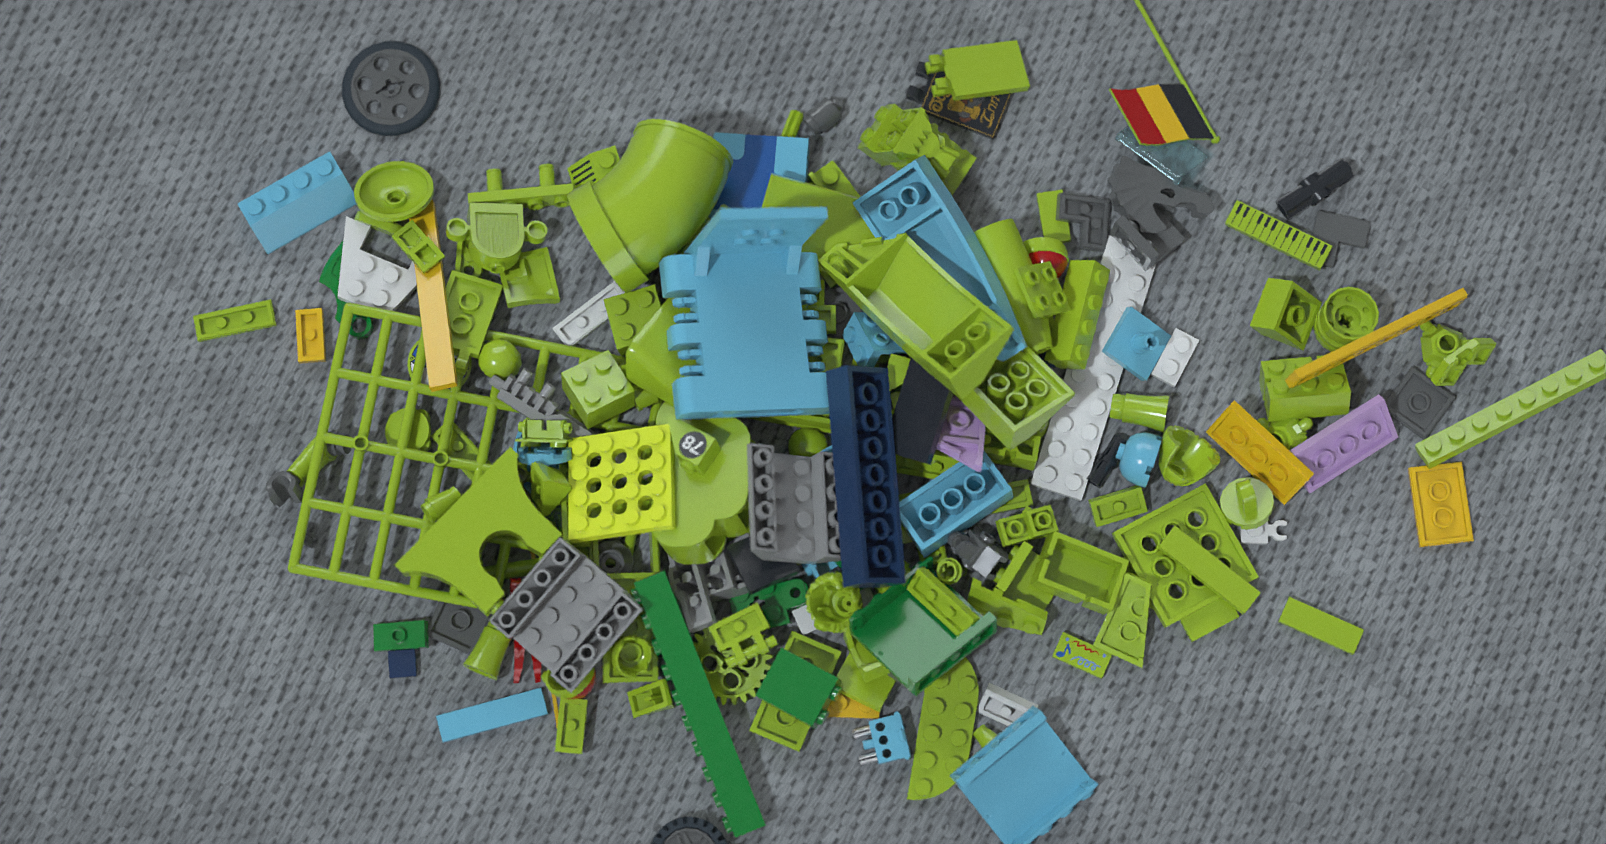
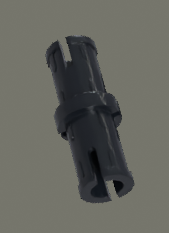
[1086,434,1127,488]

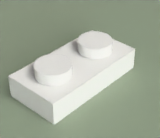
[1151,328,1199,387]

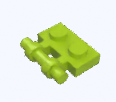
[709,603,778,669]

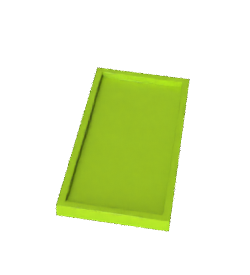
[761,173,875,272]

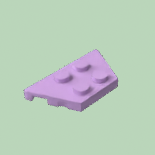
[936,393,985,472]

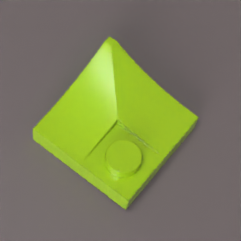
[499,247,560,308]

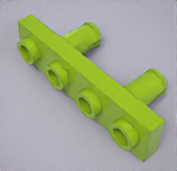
[468,164,574,210]

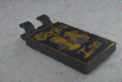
[906,61,1011,140]

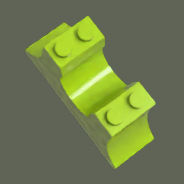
[395,447,562,617]

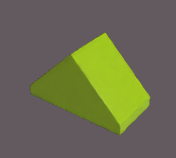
[531,462,573,517]
[627,679,674,718]

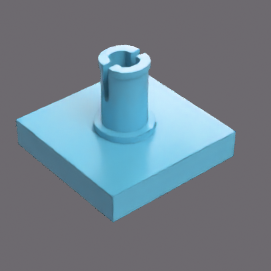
[1102,307,1171,381]

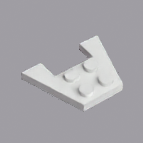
[338,216,443,311]

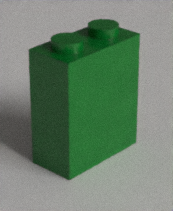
[755,648,842,729]

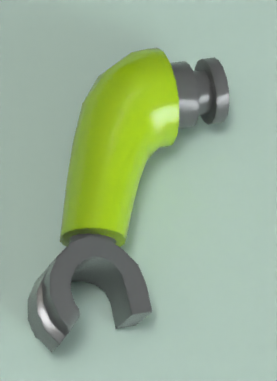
[266,432,351,508]

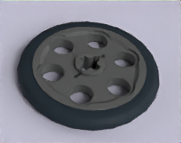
[342,41,440,136]

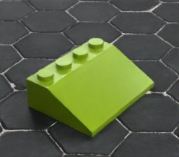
[957,346,1075,450]

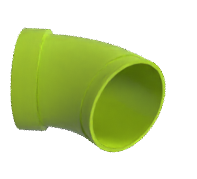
[567,119,733,293]

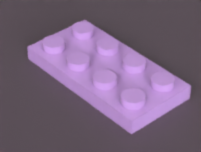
[1290,394,1398,493]

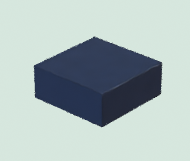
[388,649,417,679]

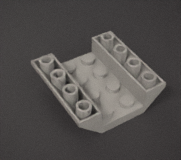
[747,443,841,564]
[489,537,643,693]

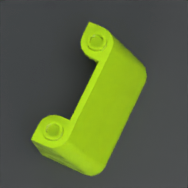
[626,298,696,406]

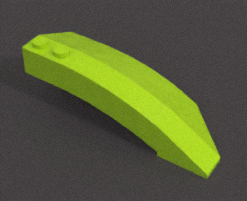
[818,233,1014,400]

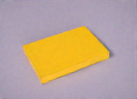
[1408,462,1474,548]

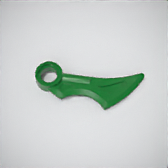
[319,241,374,340]

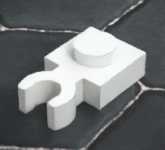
[1240,520,1287,544]

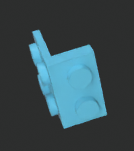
[842,312,907,367]

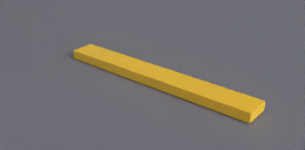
[409,199,458,392]
[1285,288,1468,388]

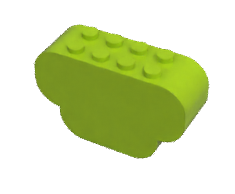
[647,402,756,565]

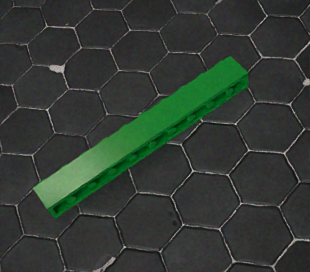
[631,571,766,838]

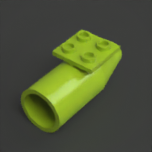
[974,219,1071,355]

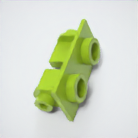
[515,419,575,448]

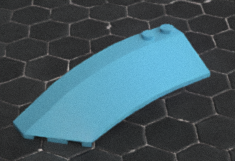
[853,155,1027,361]

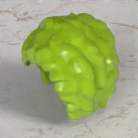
[805,571,863,633]

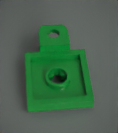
[729,579,809,632]

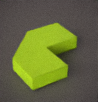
[1431,338,1497,386]

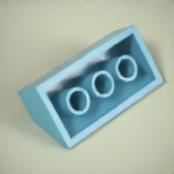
[237,151,356,254]
[899,450,1013,558]

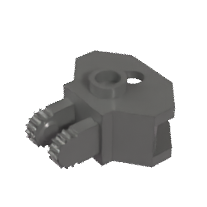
[948,526,1008,580]

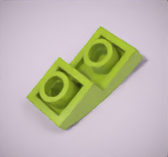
[995,505,1058,547]

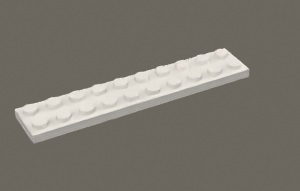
[1030,235,1156,501]

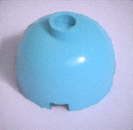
[1115,432,1162,488]

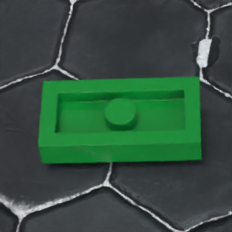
[373,620,429,652]

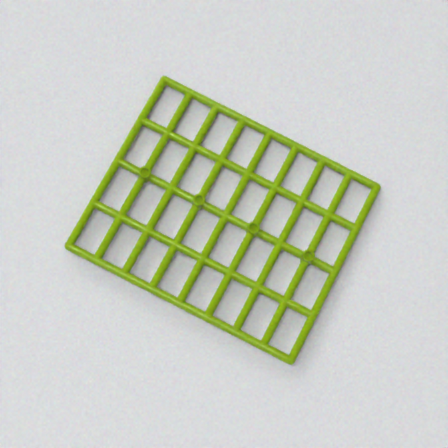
[287,302,663,609]

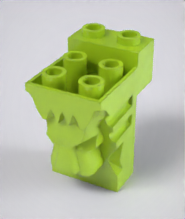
[857,104,977,195]

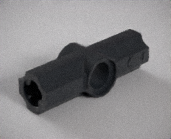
[1275,158,1354,220]

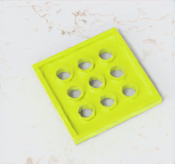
[568,424,675,543]

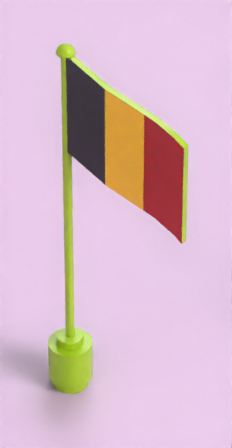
[1109,0,1220,146]

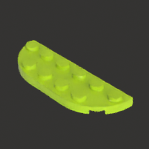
[907,657,979,800]

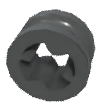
[291,531,319,549]

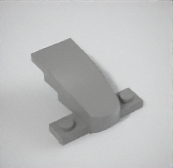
[667,533,750,633]

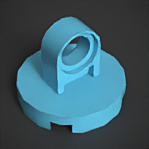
[518,443,572,470]

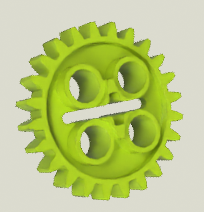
[693,617,774,705]

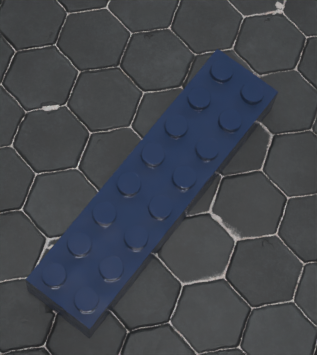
[826,365,906,588]

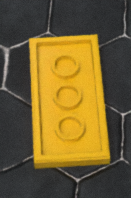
[1206,400,1314,505]

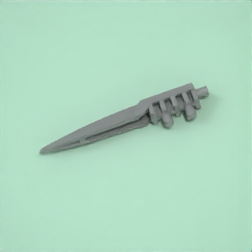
[488,368,653,481]

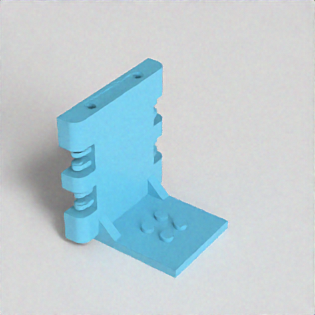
[659,207,829,420]

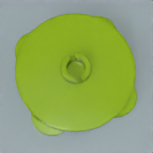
[385,408,431,451]

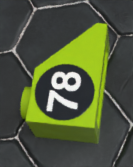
[668,415,721,475]

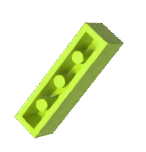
[1045,260,1110,370]

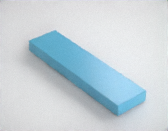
[436,688,548,743]

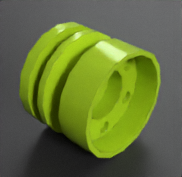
[1313,287,1379,352]

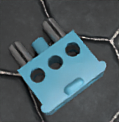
[852,712,912,765]

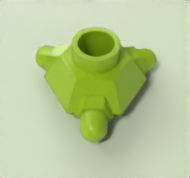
[1420,321,1471,379]
[1257,417,1313,451]

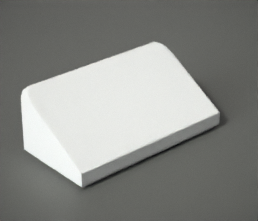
[976,683,1038,726]

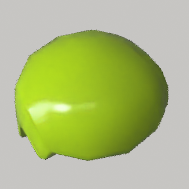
[478,339,522,381]
[788,428,828,457]
[611,635,652,679]

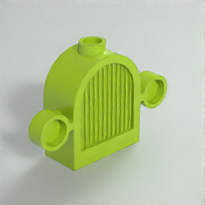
[446,203,548,274]

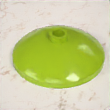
[354,161,434,222]

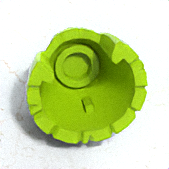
[1158,425,1221,486]

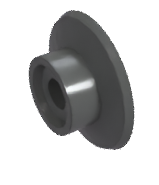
[588,540,634,574]

